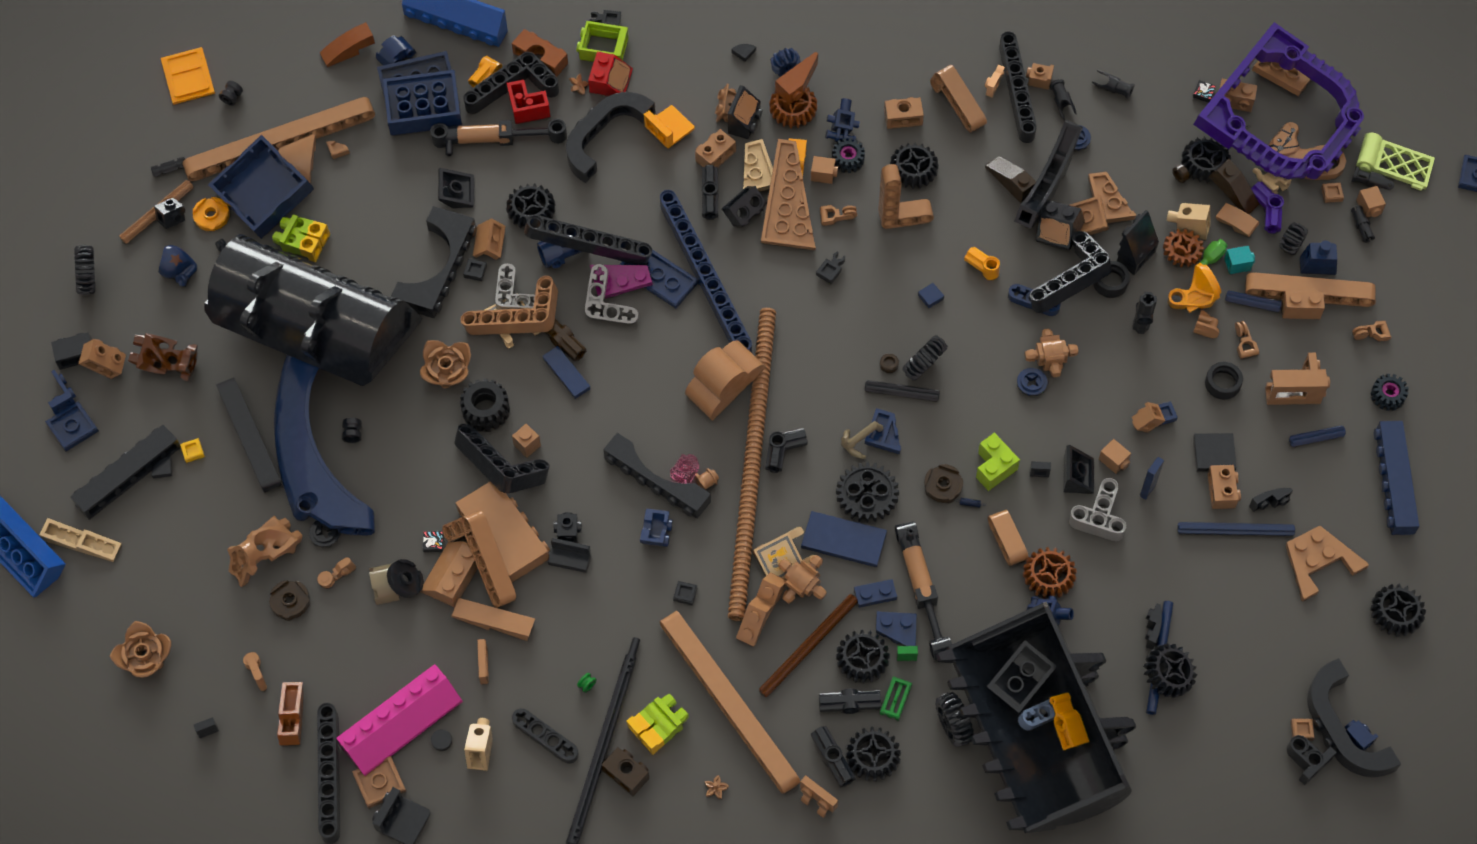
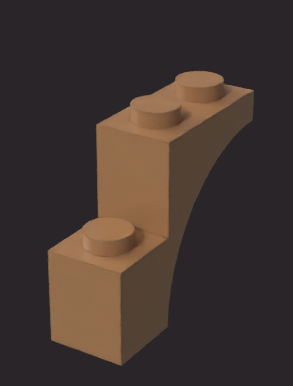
[736,572,787,647]

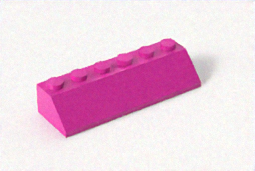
[336,664,463,776]

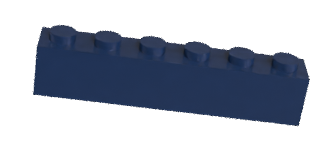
[1374,421,1419,535]

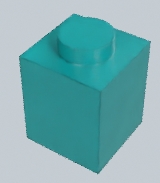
[1224,246,1255,274]

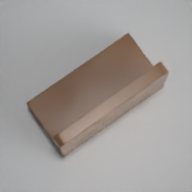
[473,218,506,260]

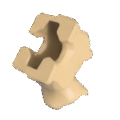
[1253,168,1292,194]

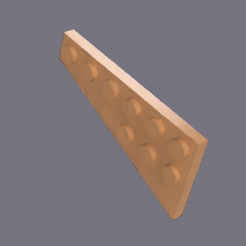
[761,139,816,250]

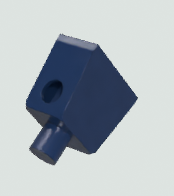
[1300,240,1337,275]

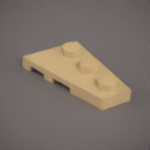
[743,139,773,192]

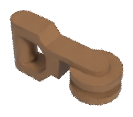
[820,205,857,226]
[1235,321,1259,359]
[1352,321,1391,341]
[318,557,356,588]
[243,652,267,691]

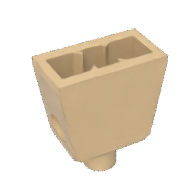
[1167,203,1211,240]
[464,718,493,771]

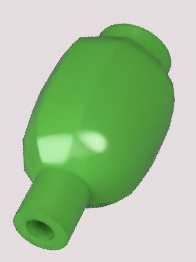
[1200,239,1228,265]

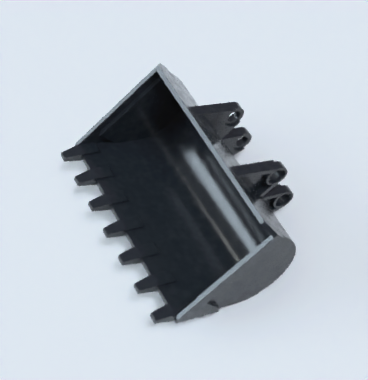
[204,234,423,386]
[936,601,1136,833]

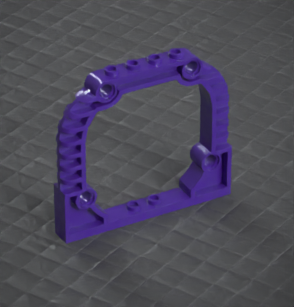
[1193,22,1364,180]

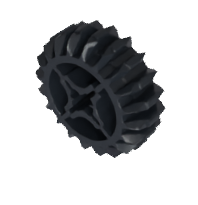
[1181,136,1231,184]
[889,142,939,189]
[506,183,556,229]
[74,245,95,295]
[902,335,948,381]
[1370,583,1426,637]
[836,629,890,684]
[1143,643,1198,698]
[935,692,974,747]
[846,726,901,782]

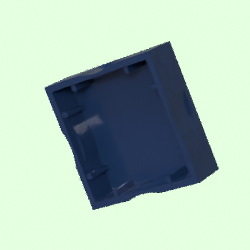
[208,134,314,239]

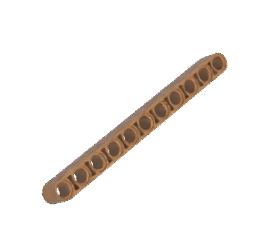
[182,97,375,181]
[660,611,800,794]

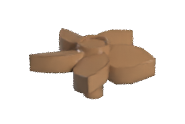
[569,73,589,95]
[705,775,729,799]

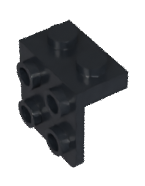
[372,787,431,844]

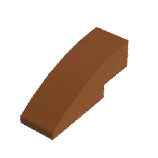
[320,22,375,67]
[277,682,303,745]

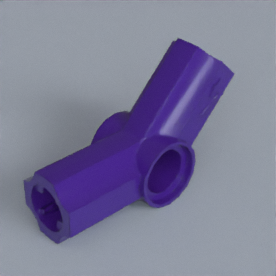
[1251,182,1284,234]

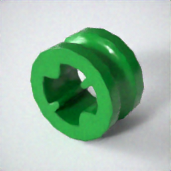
[577,673,597,693]

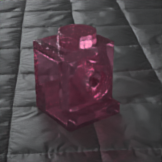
[670,454,699,484]

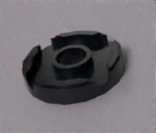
[387,559,424,598]

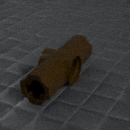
[545,319,587,361]

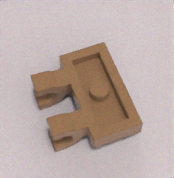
[800,775,838,818]

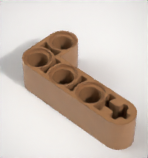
[930,65,987,133]

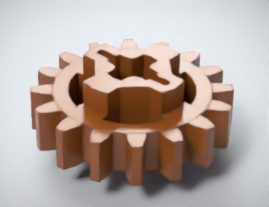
[1163,228,1204,267]

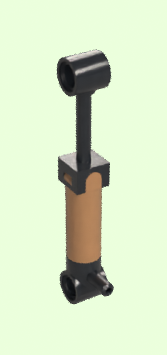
[430,119,567,156]
[895,521,952,660]

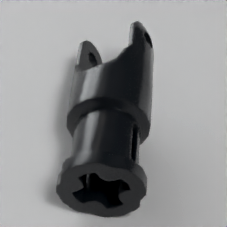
[1092,70,1135,99]
[1049,79,1077,120]
[1351,166,1395,190]

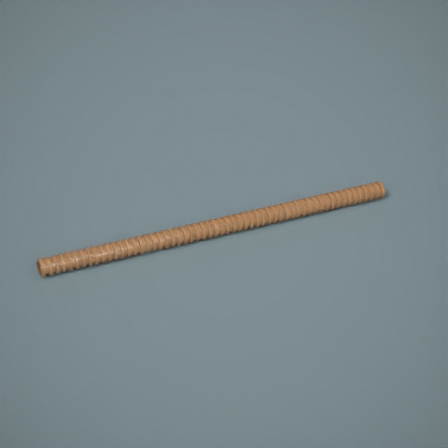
[728,308,776,621]

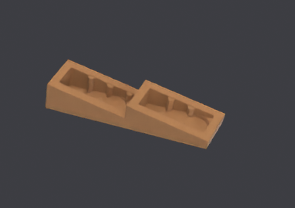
[451,598,535,641]

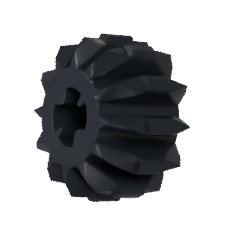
[1279,222,1308,255]

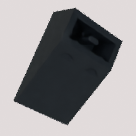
[1117,210,1159,275]

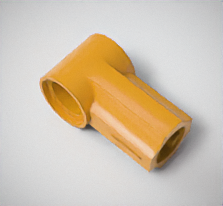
[468,56,502,88]
[964,247,1000,280]

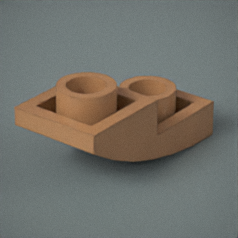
[1216,203,1259,237]

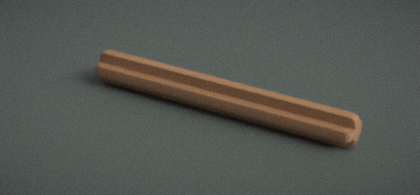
[119,180,193,244]

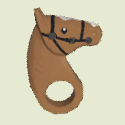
[1268,122,1346,180]

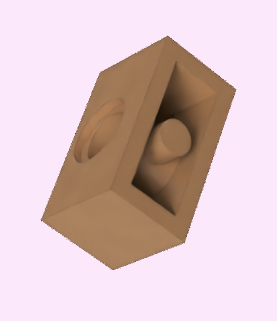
[884,97,924,129]

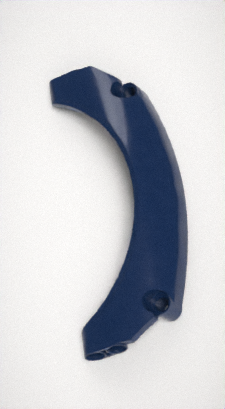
[274,355,375,536]

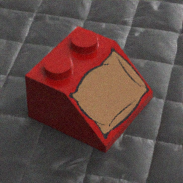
[588,51,633,96]

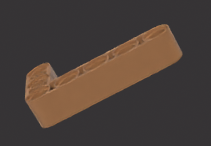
[878,164,934,229]
[460,276,558,335]
[442,511,516,608]

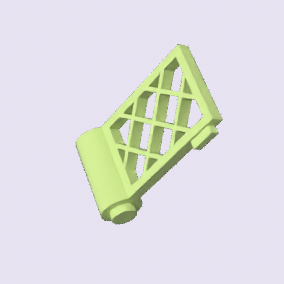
[1356,133,1435,191]

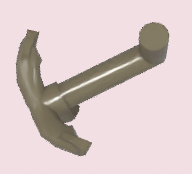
[841,421,883,459]

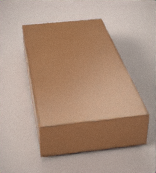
[478,639,489,684]

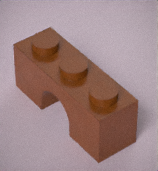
[512,29,568,77]

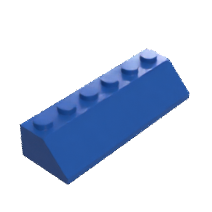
[402,0,508,47]
[0,496,66,598]

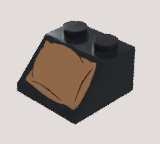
[728,85,763,139]
[1036,200,1085,250]

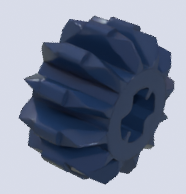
[770,48,801,77]

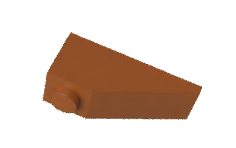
[775,52,818,105]

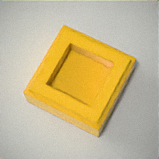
[180,438,205,463]

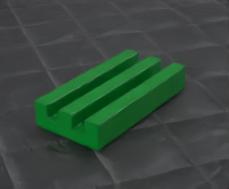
[880,676,912,721]

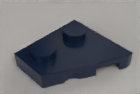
[865,408,901,455]
[876,611,917,646]

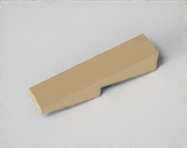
[39,518,121,562]

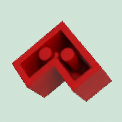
[507,80,551,124]

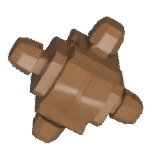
[1024,329,1079,377]
[778,555,827,604]

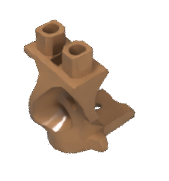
[227,516,303,587]

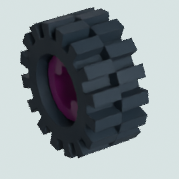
[832,138,865,173]
[1371,374,1409,411]

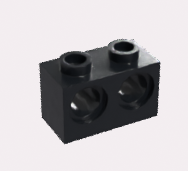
[721,186,767,227]

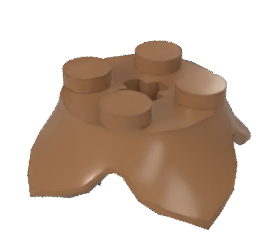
[420,340,471,388]
[110,621,171,678]

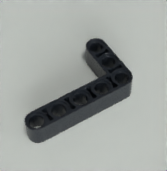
[463,52,559,114]
[1030,231,1112,313]
[454,424,550,494]

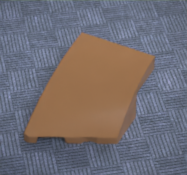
[278,134,316,184]

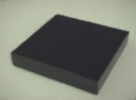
[1194,433,1237,471]

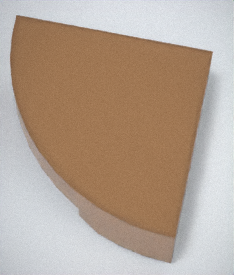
[326,141,350,159]

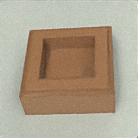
[1321,183,1344,203]
[1291,719,1314,741]

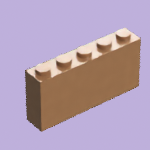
[456,482,550,582]

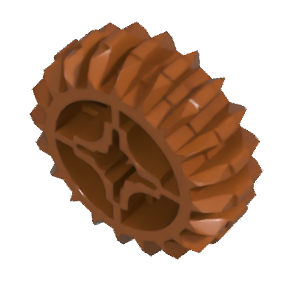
[769,87,818,128]
[1023,547,1077,599]

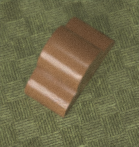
[685,340,766,421]

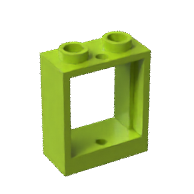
[576,21,629,62]

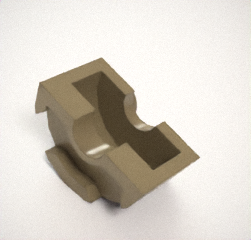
[369,563,400,605]

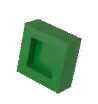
[896,646,918,661]

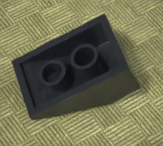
[987,640,1057,714]

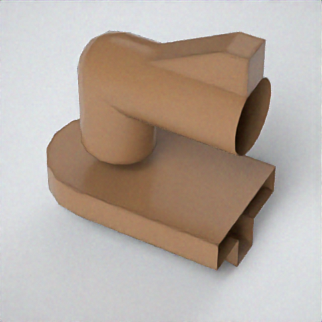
[1193,310,1220,338]

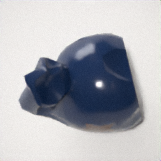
[158,245,198,287]

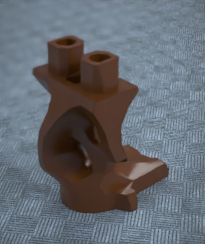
[128,333,198,381]

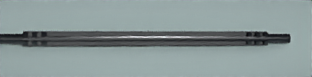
[566,637,640,844]

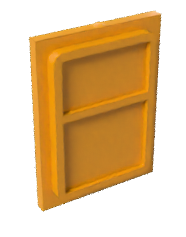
[161,47,215,105]

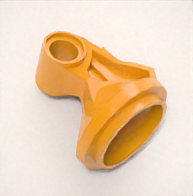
[1168,263,1221,313]

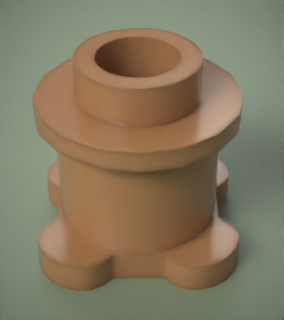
[694,468,719,491]

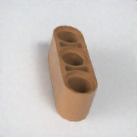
[988,510,1029,566]

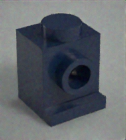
[1345,720,1379,751]

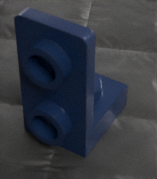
[48,370,76,415]

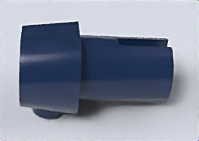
[537,235,590,268]

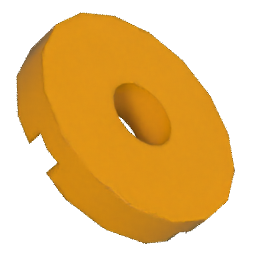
[192,197,230,231]

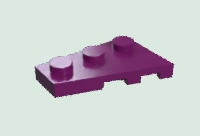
[590,265,653,299]

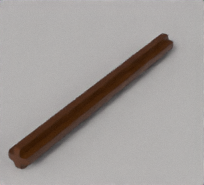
[759,594,858,697]

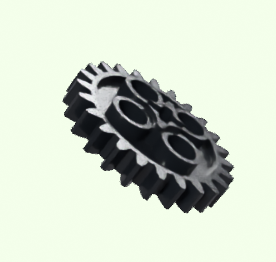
[836,462,899,523]

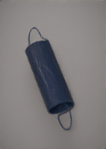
[954,498,986,508]

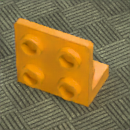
[644,105,695,149]

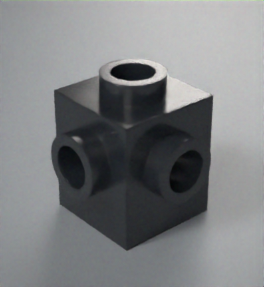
[154,198,185,229]
[553,512,582,543]

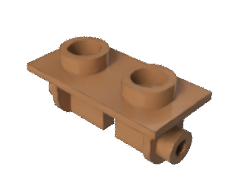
[715,83,736,122]

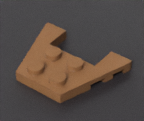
[1286,526,1369,601]

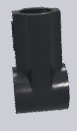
[765,428,808,473]

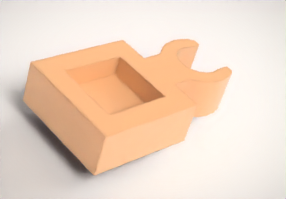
[985,65,1005,98]

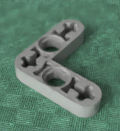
[495,263,535,310]
[585,264,639,324]

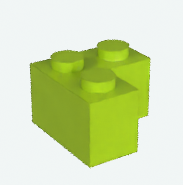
[976,432,1020,491]

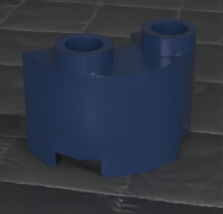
[376,35,417,65]
[640,508,673,547]

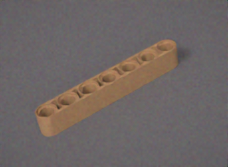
[1245,273,1376,307]

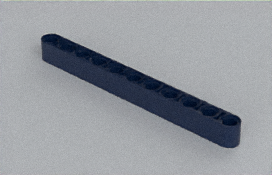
[660,190,752,353]

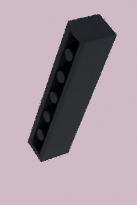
[71,425,181,520]

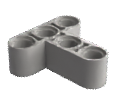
[1069,478,1126,541]

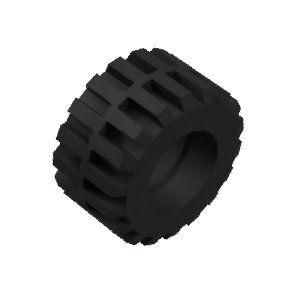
[460,379,510,431]

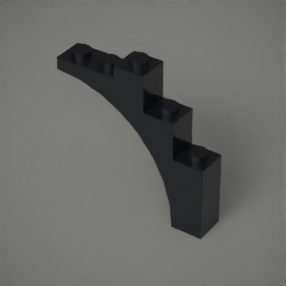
[1014,120,1083,229]

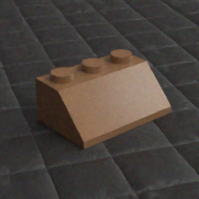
[420,541,478,608]

